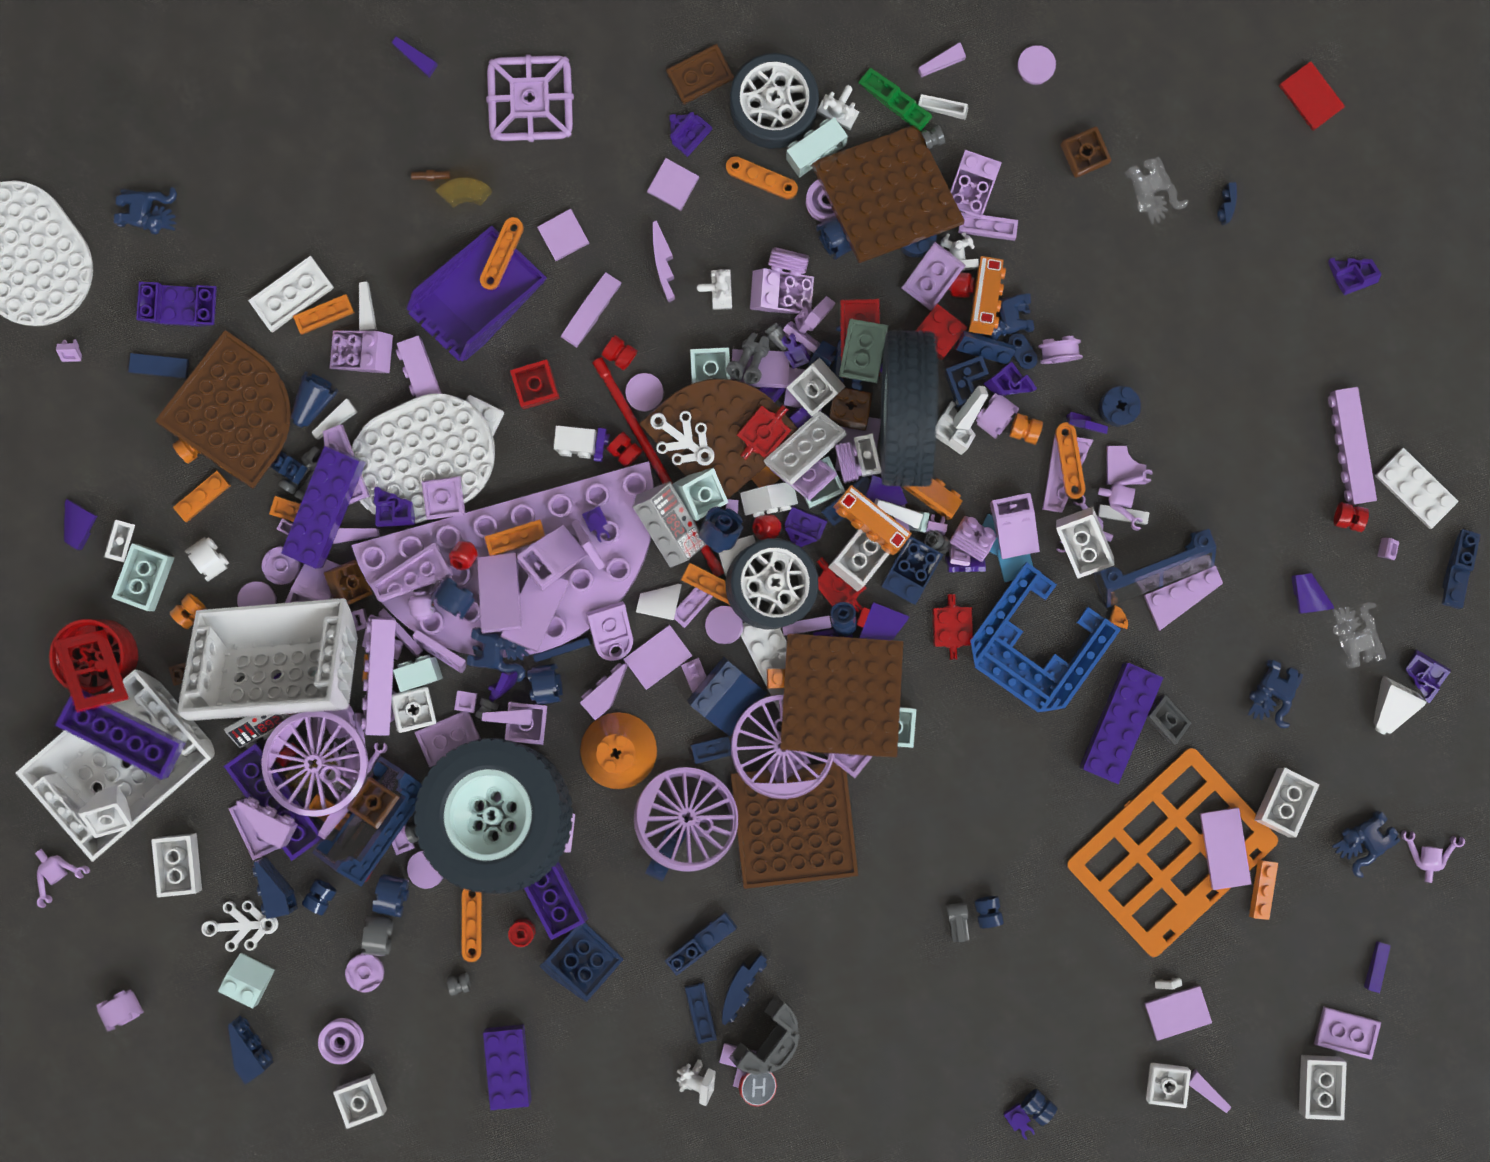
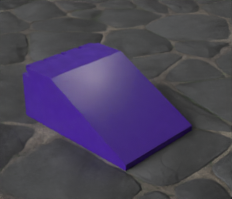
[407,226,547,362]

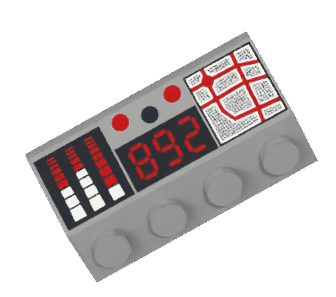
[633,482,706,567]
[224,713,298,749]

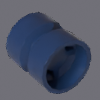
[831,602,857,637]
[302,879,337,915]
[974,896,1004,928]
[1020,1089,1057,1126]

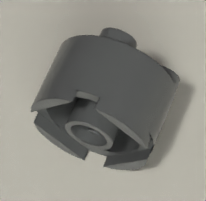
[362,915,394,957]

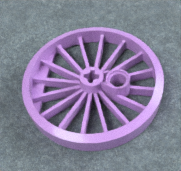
[731,695,834,799]
[262,711,368,816]
[634,767,738,871]

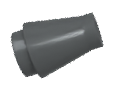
[764,322,789,351]

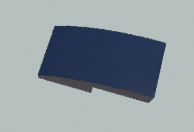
[1217,182,1237,226]
[271,451,308,484]

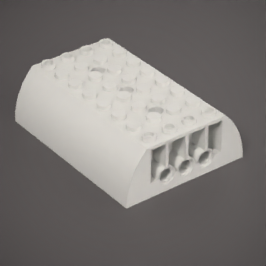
[177,598,358,721]
[16,670,214,862]

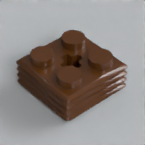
[1060,126,1111,178]
[829,388,873,431]
[324,559,372,605]
[347,777,400,829]

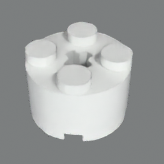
[185,537,229,581]

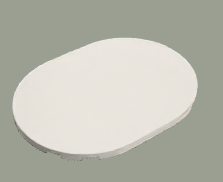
[0,181,93,326]
[352,394,495,523]

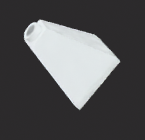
[1373,676,1426,735]

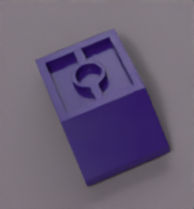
[136,282,217,327]

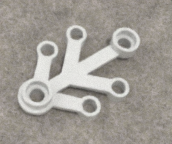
[651,411,714,465]
[202,900,278,952]

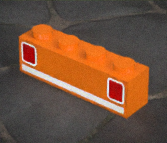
[969,256,1006,336]
[833,485,912,555]

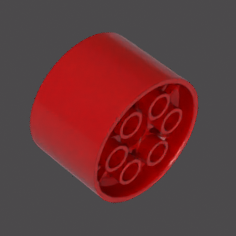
[49,619,138,693]

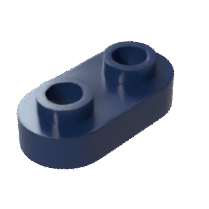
[1007,334,1038,370]

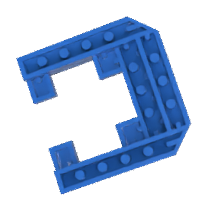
[970,562,1121,712]

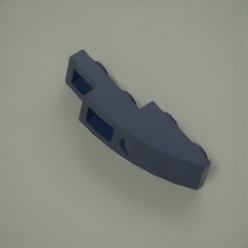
[1441,529,1481,609]
[645,804,697,882]
[665,912,737,976]
[722,952,767,1025]

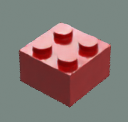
[916,304,968,361]
[510,359,560,410]

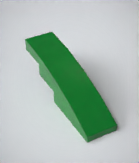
[858,68,932,132]

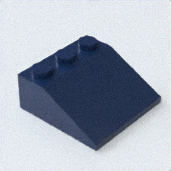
[687,657,767,736]

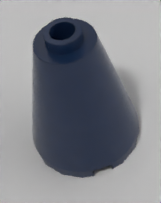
[291,372,338,427]

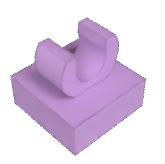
[794,306,814,334]
[56,339,82,362]
[924,514,947,535]
[454,690,477,713]

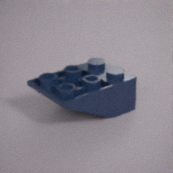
[881,536,944,605]
[253,857,298,919]
[228,1015,273,1085]

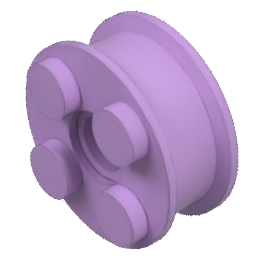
[806,180,835,222]
[1038,336,1083,364]
[318,1018,364,1064]

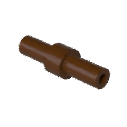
[411,170,450,181]

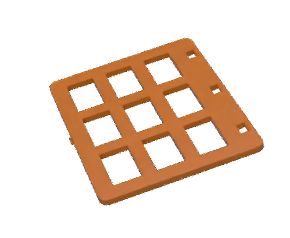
[1067,748,1278,957]

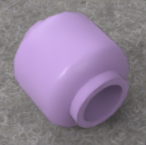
[409,591,435,620]

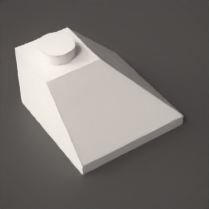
[78,786,133,838]

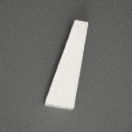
[919,94,968,120]
[359,281,377,331]
[953,386,988,430]
[312,398,357,439]
[874,499,923,529]
[1097,505,1149,525]

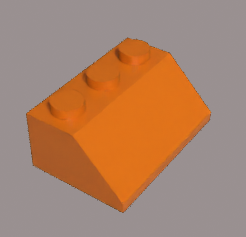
[901,478,963,520]

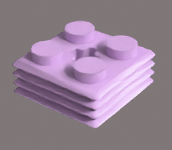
[768,247,809,276]
[835,441,862,484]
[950,516,997,562]

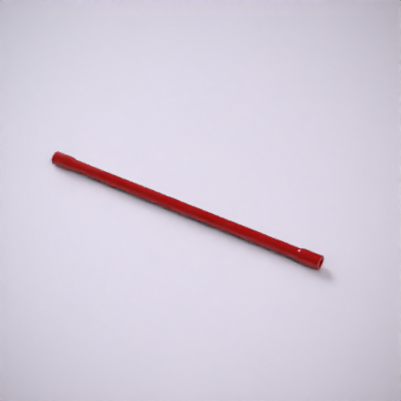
[592,357,725,577]

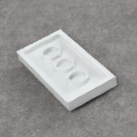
[248,256,334,333]
[764,411,847,485]
[1375,448,1459,529]

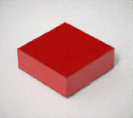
[857,607,870,627]

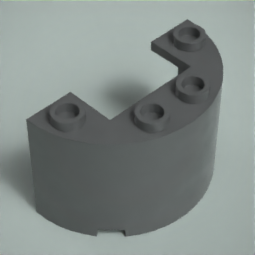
[729,995,799,1075]

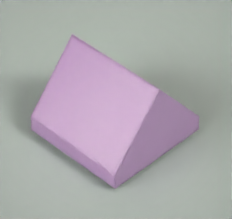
[1378,538,1399,560]

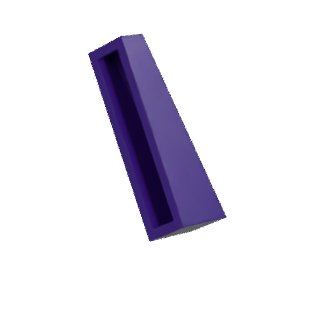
[392,37,438,78]
[1364,941,1391,993]

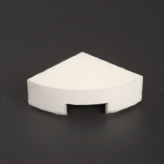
[1155,978,1182,989]

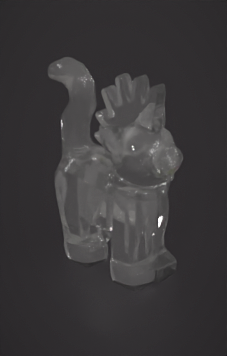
[1125,157,1188,225]
[1333,602,1386,668]

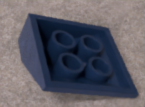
[540,923,624,1002]

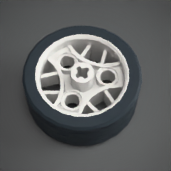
[730,53,819,149]
[725,539,818,630]

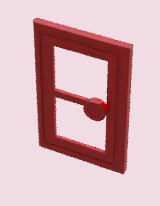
[53,629,129,712]

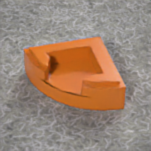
[1109,605,1128,629]

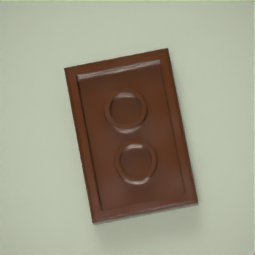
[666,44,734,105]

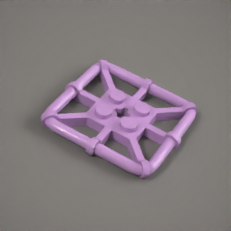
[486,54,574,142]

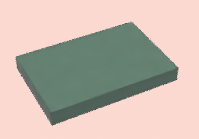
[839,319,888,383]

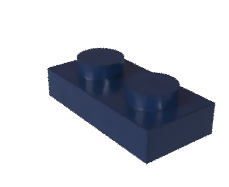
[691,736,731,764]

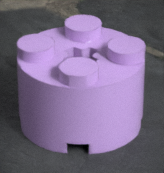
[976,393,1019,439]
[97,989,144,1031]

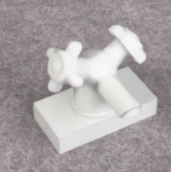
[817,85,859,130]
[940,232,979,271]
[697,269,732,310]
[677,1059,716,1106]

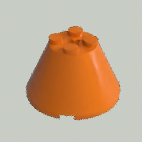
[580,712,657,789]

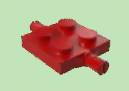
[737,405,791,460]
[817,557,867,613]
[932,594,973,660]

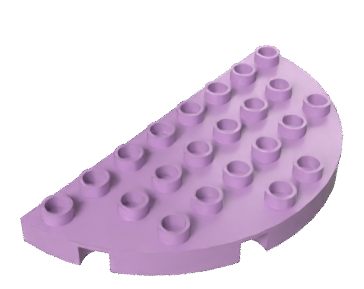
[352,461,654,658]

